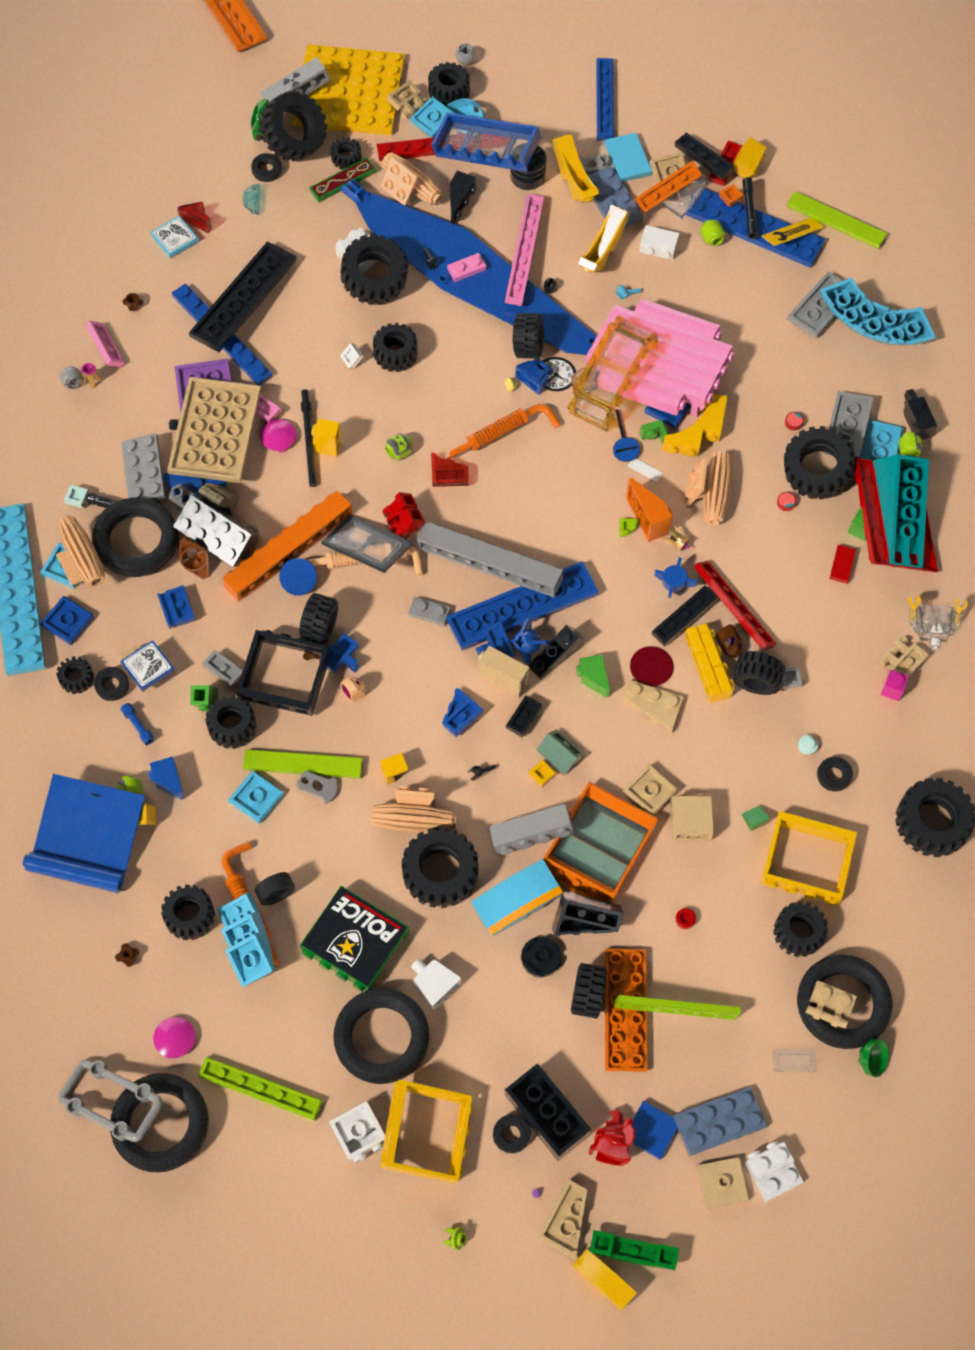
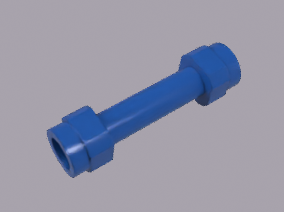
[120,703,155,745]

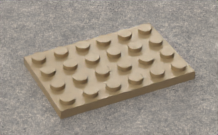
[167,377,261,483]

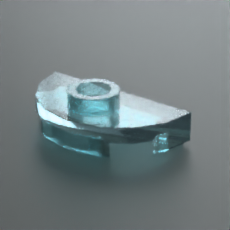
[242,184,260,215]

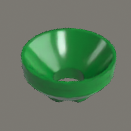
[859,1039,889,1077]

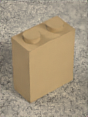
[478,646,529,698]

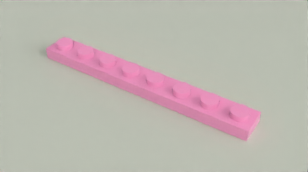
[505,193,544,306]

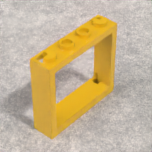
[760,811,857,905]
[379,1080,473,1184]

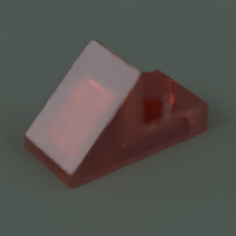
[177,202,212,233]

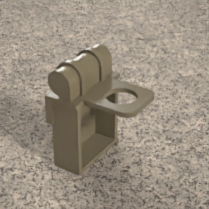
[199,483,240,509]

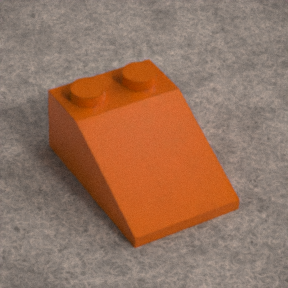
[626,478,673,542]

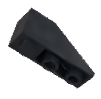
[450,170,477,224]
[528,625,585,679]

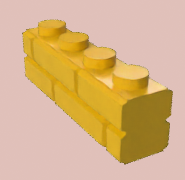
[685,623,735,703]

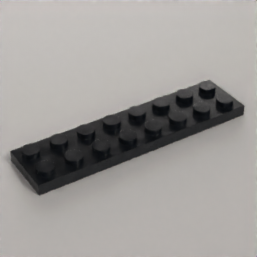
[189,241,297,352]

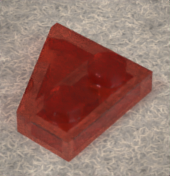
[431,453,469,487]

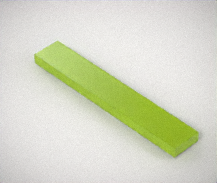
[786,191,887,249]
[243,750,362,779]
[614,995,741,1020]
[198,1056,323,1122]

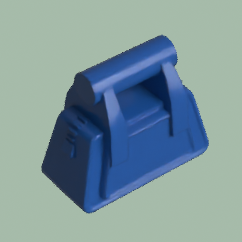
[515,358,554,395]

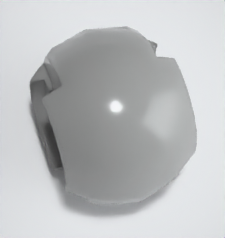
[455,43,476,65]
[59,366,83,389]

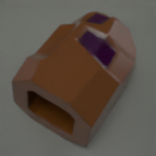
[715,624,744,658]

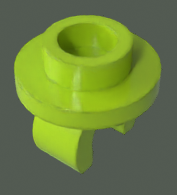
[443,1227,467,1250]

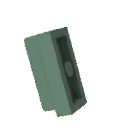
[537,729,585,775]

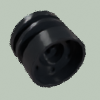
[510,143,547,190]

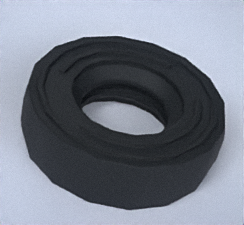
[251,153,282,182]
[94,667,129,701]
[817,756,853,792]
[493,1114,531,1154]

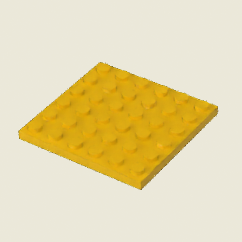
[292,44,405,135]

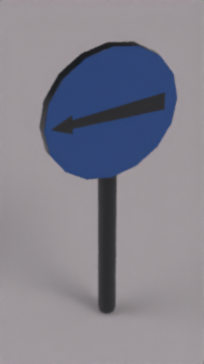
[613,409,640,462]

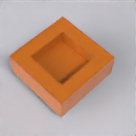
[719,184,744,207]

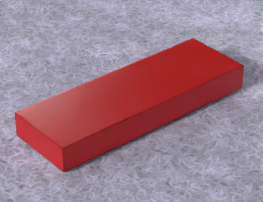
[709,141,742,186]

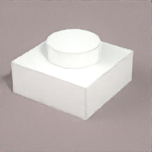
[340,343,364,369]

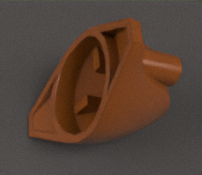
[180,537,209,580]

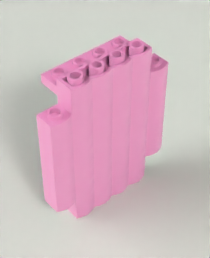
[585,299,735,417]

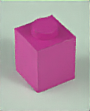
[880,669,909,701]

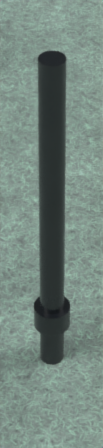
[300,389,316,487]

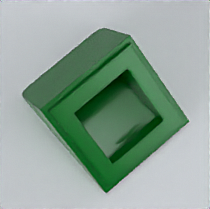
[742,806,770,831]

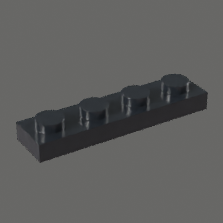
[674,132,734,180]
[652,585,719,646]

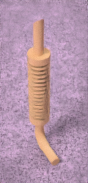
[307,543,423,576]

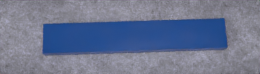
[596,58,614,140]

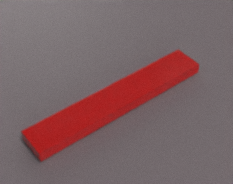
[694,561,777,651]

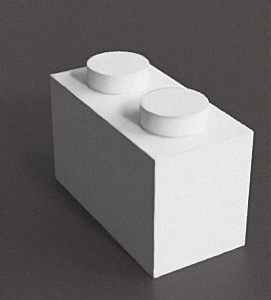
[639,225,679,260]

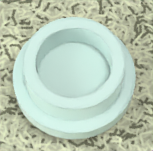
[798,735,818,755]

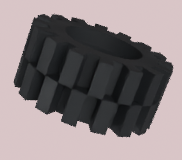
[331,137,362,170]
[56,656,94,694]

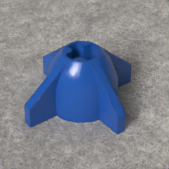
[654,557,698,598]
[509,619,550,663]

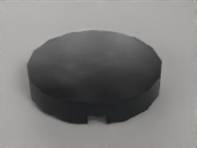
[521,937,561,978]

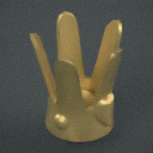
[81,363,102,388]
[663,525,690,551]

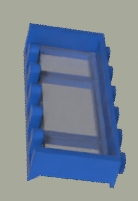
[431,112,542,172]

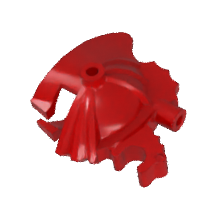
[588,1109,636,1166]

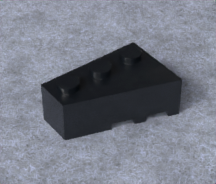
[552,891,624,937]

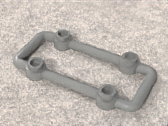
[59,1060,163,1142]

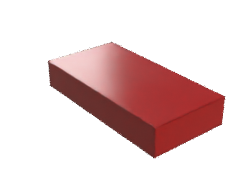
[829,545,856,584]

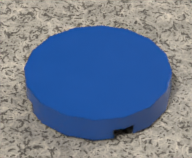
[279,558,317,596]

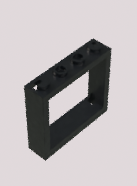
[235,630,332,716]

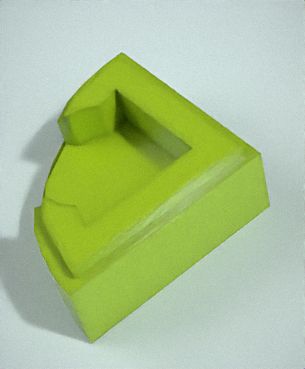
[619,518,638,537]

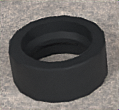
[254,872,295,906]

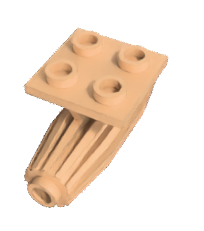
[380,152,442,206]
[685,451,732,525]
[56,516,107,588]
[372,786,456,833]

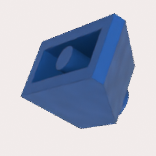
[148,756,185,799]

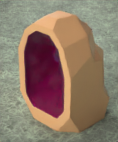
[340,676,366,702]

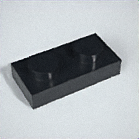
[506,695,542,737]

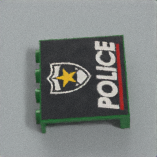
[300,886,409,992]

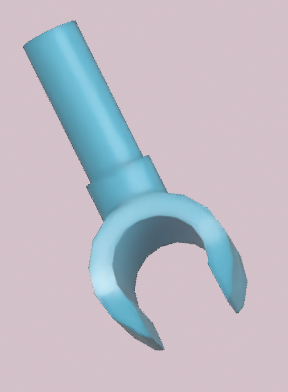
[616,285,641,299]

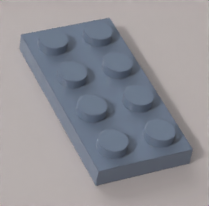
[588,166,643,226]
[673,1087,767,1157]

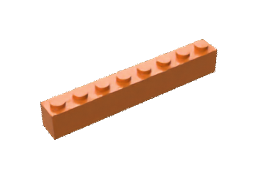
[222,491,353,602]

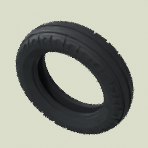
[92,497,179,577]
[797,955,893,1049]
[333,988,429,1084]
[110,1073,209,1173]

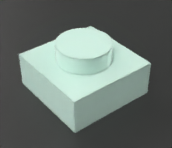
[64,485,89,508]

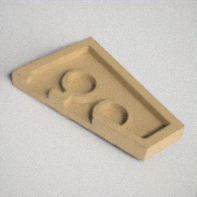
[622,680,683,733]
[538,1179,587,1260]

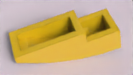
[572,1249,637,1311]

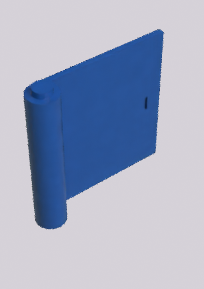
[22,774,145,893]

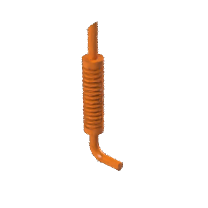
[448,404,561,460]
[221,842,281,966]

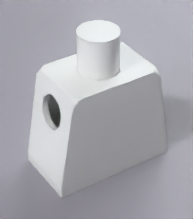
[411,959,461,1010]

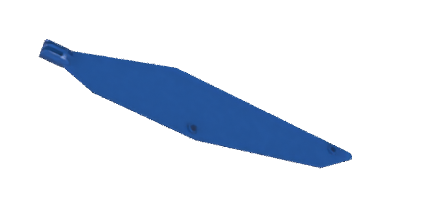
[340,178,597,355]

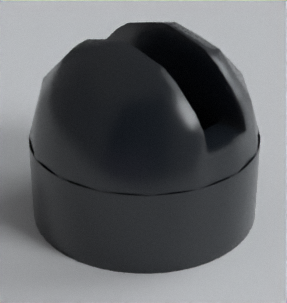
[543,278,557,293]

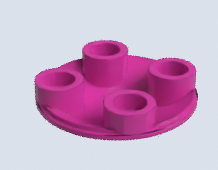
[260,419,296,453]
[153,1017,195,1059]

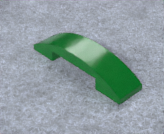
[589,1230,679,1271]

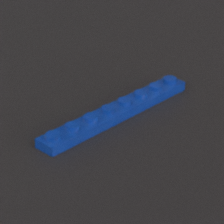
[171,283,272,386]

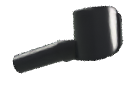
[423,248,438,270]
[468,765,496,781]

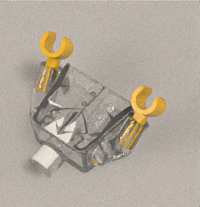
[907,595,967,650]

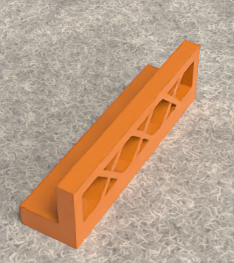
[633,161,702,213]

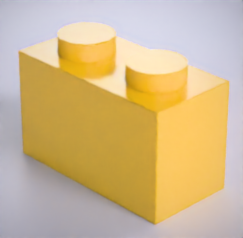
[732,137,767,178]
[311,418,342,457]

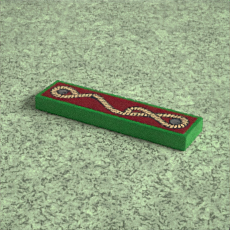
[309,157,376,202]

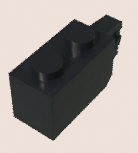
[903,389,937,440]

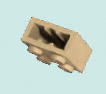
[670,794,714,840]

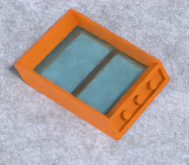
[543,782,659,903]

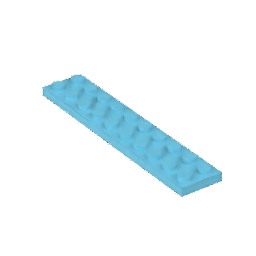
[0,503,46,676]

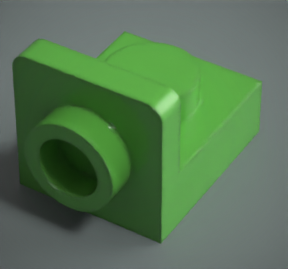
[639,420,669,444]

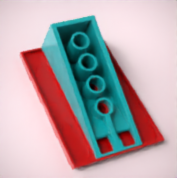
[854,454,938,573]

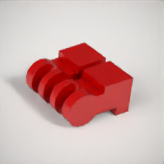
[382,492,426,539]

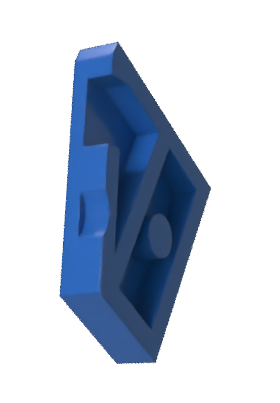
[442,687,484,737]

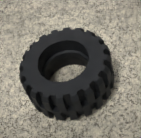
[259,91,327,161]
[340,234,408,305]
[784,426,855,500]
[895,778,975,857]
[402,827,479,908]

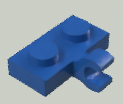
[475,621,516,658]
[319,633,359,674]

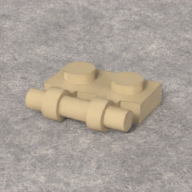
[386,80,427,119]
[879,636,929,678]
[806,980,857,1029]

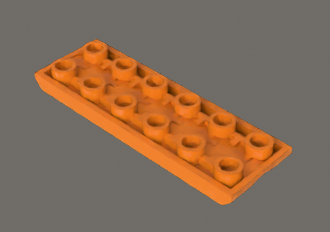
[204,0,267,52]
[605,949,647,1072]

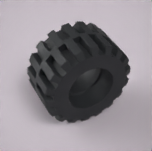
[428,62,470,106]
[513,313,544,359]
[373,323,418,372]
[299,593,338,644]
[733,651,785,695]
[205,695,257,749]
[161,884,215,940]
[773,901,828,957]
[571,963,607,1019]

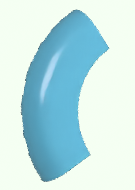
[819,278,936,345]

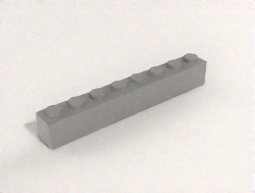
[416,522,563,597]

